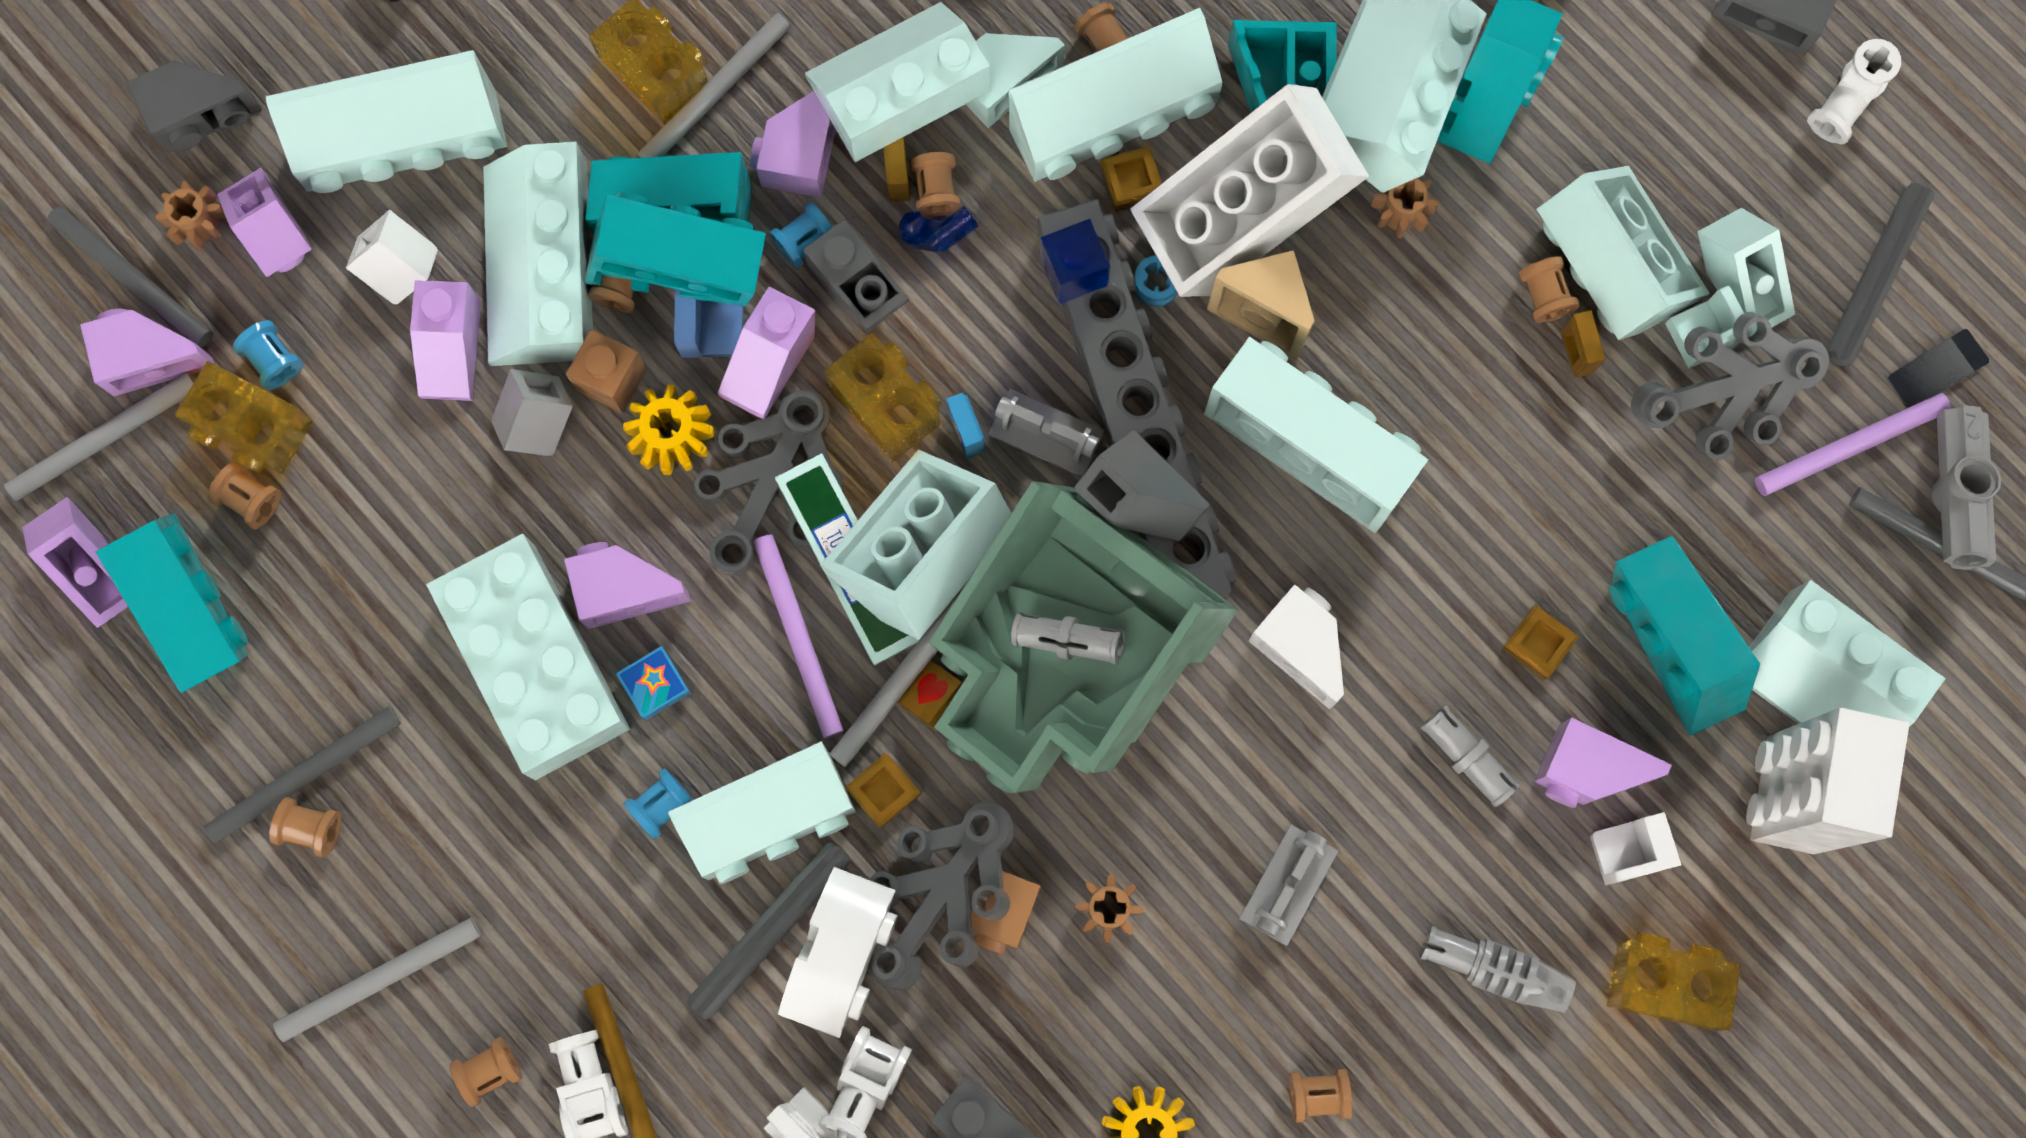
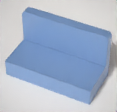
[674,289,744,358]

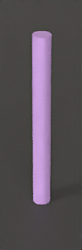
[1755,393,1951,496]
[753,534,844,739]

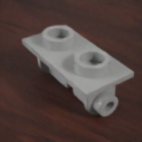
[988,389,1105,477]
[1239,824,1338,946]

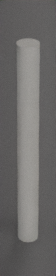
[636,13,791,158]
[4,372,200,501]
[829,587,964,767]
[273,917,481,1042]

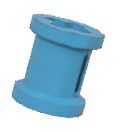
[769,201,833,270]
[233,320,304,390]
[623,767,693,840]

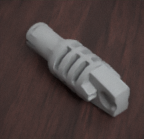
[1420,926,1576,1013]

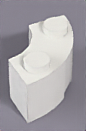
[778,867,898,1038]

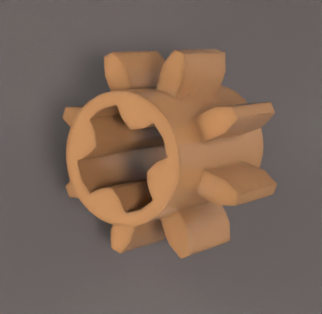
[1371,178,1439,238]
[155,181,226,250]
[1075,874,1144,944]

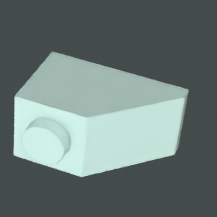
[966,33,1065,128]
[1698,208,1795,337]

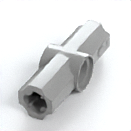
[1931,405,2001,570]

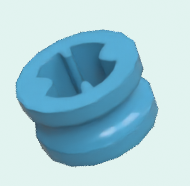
[1134,255,1178,307]

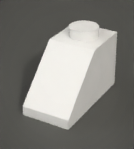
[1249,584,1344,709]

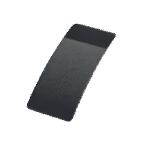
[1888,329,1989,408]

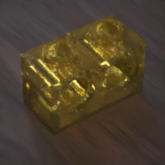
[589,0,708,125]
[823,333,941,463]
[175,361,314,475]
[1607,933,1741,1031]

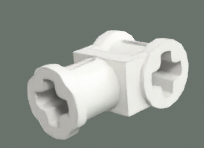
[1807,39,1901,144]
[818,1026,912,1138]
[549,1030,628,1138]

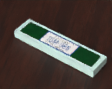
[775,453,919,666]

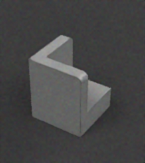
[492,369,573,456]

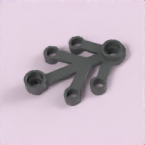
[1631,312,1829,460]
[693,390,844,576]
[870,801,1014,991]

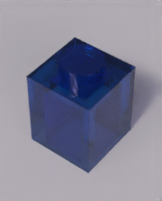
[1040,218,1110,304]

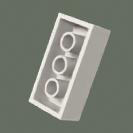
[1130,84,1369,297]
[1746,708,1909,854]

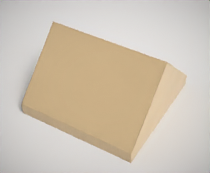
[1207,250,1315,359]

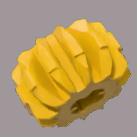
[623,384,715,475]
[1102,1086,1195,1138]

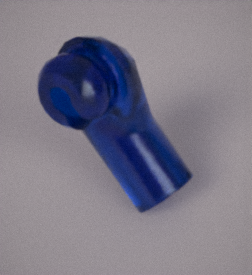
[899,206,979,253]

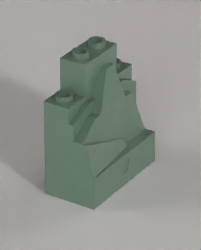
[929,481,1239,793]

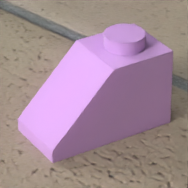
[750,91,836,198]
[217,168,312,277]
[410,280,481,401]
[718,287,815,420]
[80,309,215,396]
[22,497,128,628]
[564,542,691,629]
[1534,718,1672,808]

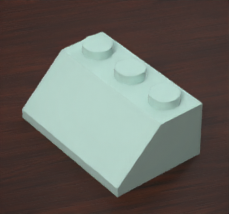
[805,2,991,162]
[1536,166,1710,340]
[820,449,1011,640]
[1749,580,1946,727]
[668,741,856,884]

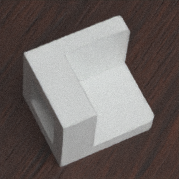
[346,210,438,304]
[1590,812,1681,886]

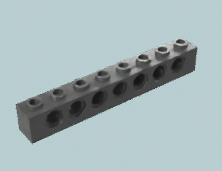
[1037,199,1236,599]

